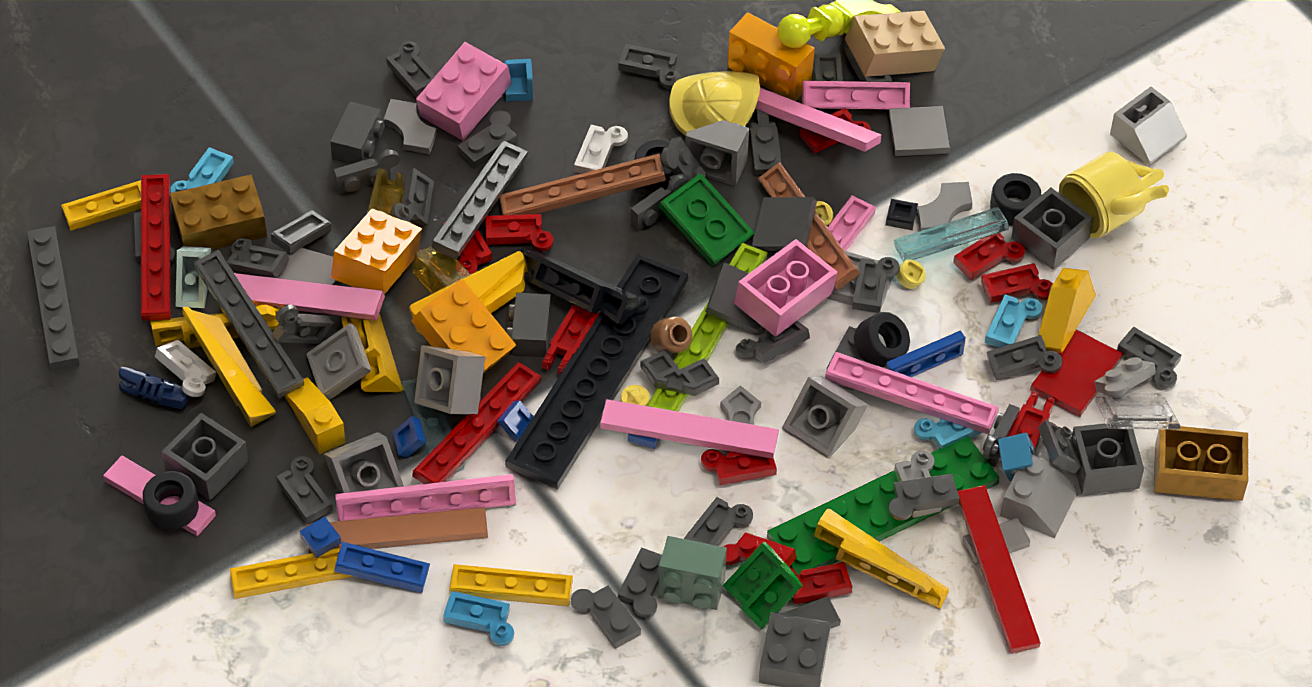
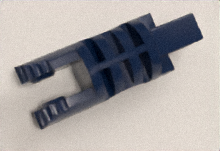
[119,367,190,409]

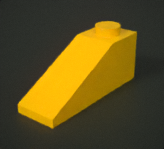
[1038,268,1096,353]
[285,377,346,455]

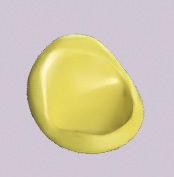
[669,71,760,136]

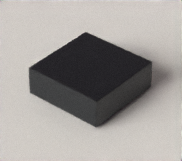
[886,198,918,231]

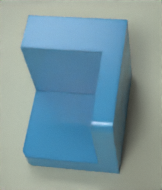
[504,59,533,102]
[998,432,1035,482]

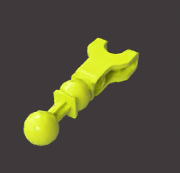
[777,0,901,48]

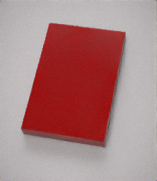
[1030,329,1123,417]

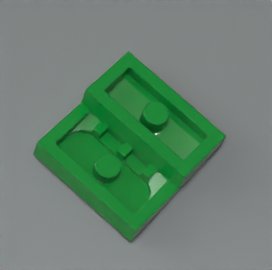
[722,542,803,629]

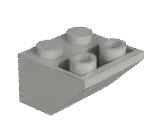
[1110,86,1187,166]

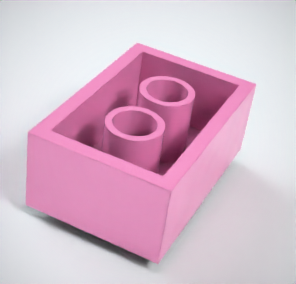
[416,42,512,141]
[734,239,838,337]

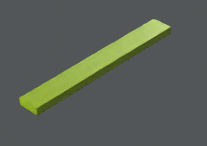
[647,243,768,412]

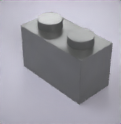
[330,102,384,164]
[507,293,551,357]

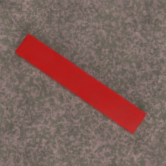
[141,174,171,321]
[412,362,541,484]
[957,485,1041,654]

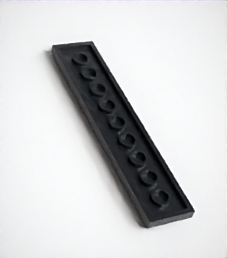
[505,254,688,490]

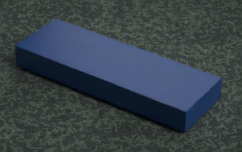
[886,330,966,377]
[334,542,430,593]

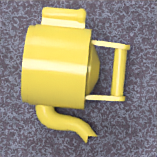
[1058,152,1169,238]

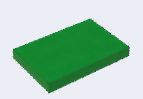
[658,173,755,267]

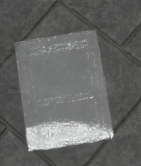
[1095,393,1180,430]

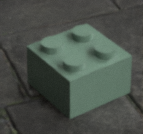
[658,536,727,610]

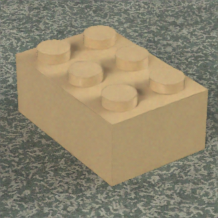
[845,11,945,77]

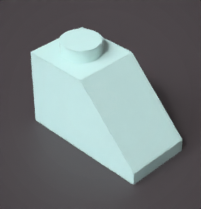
[176,246,211,308]

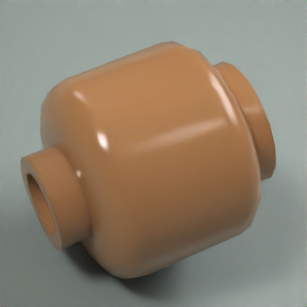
[650,316,693,355]

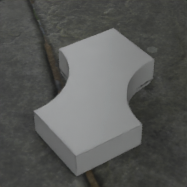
[384,99,437,155]
[917,182,973,234]
[720,385,761,425]

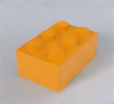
[728,12,815,101]
[331,209,422,294]
[411,279,516,373]

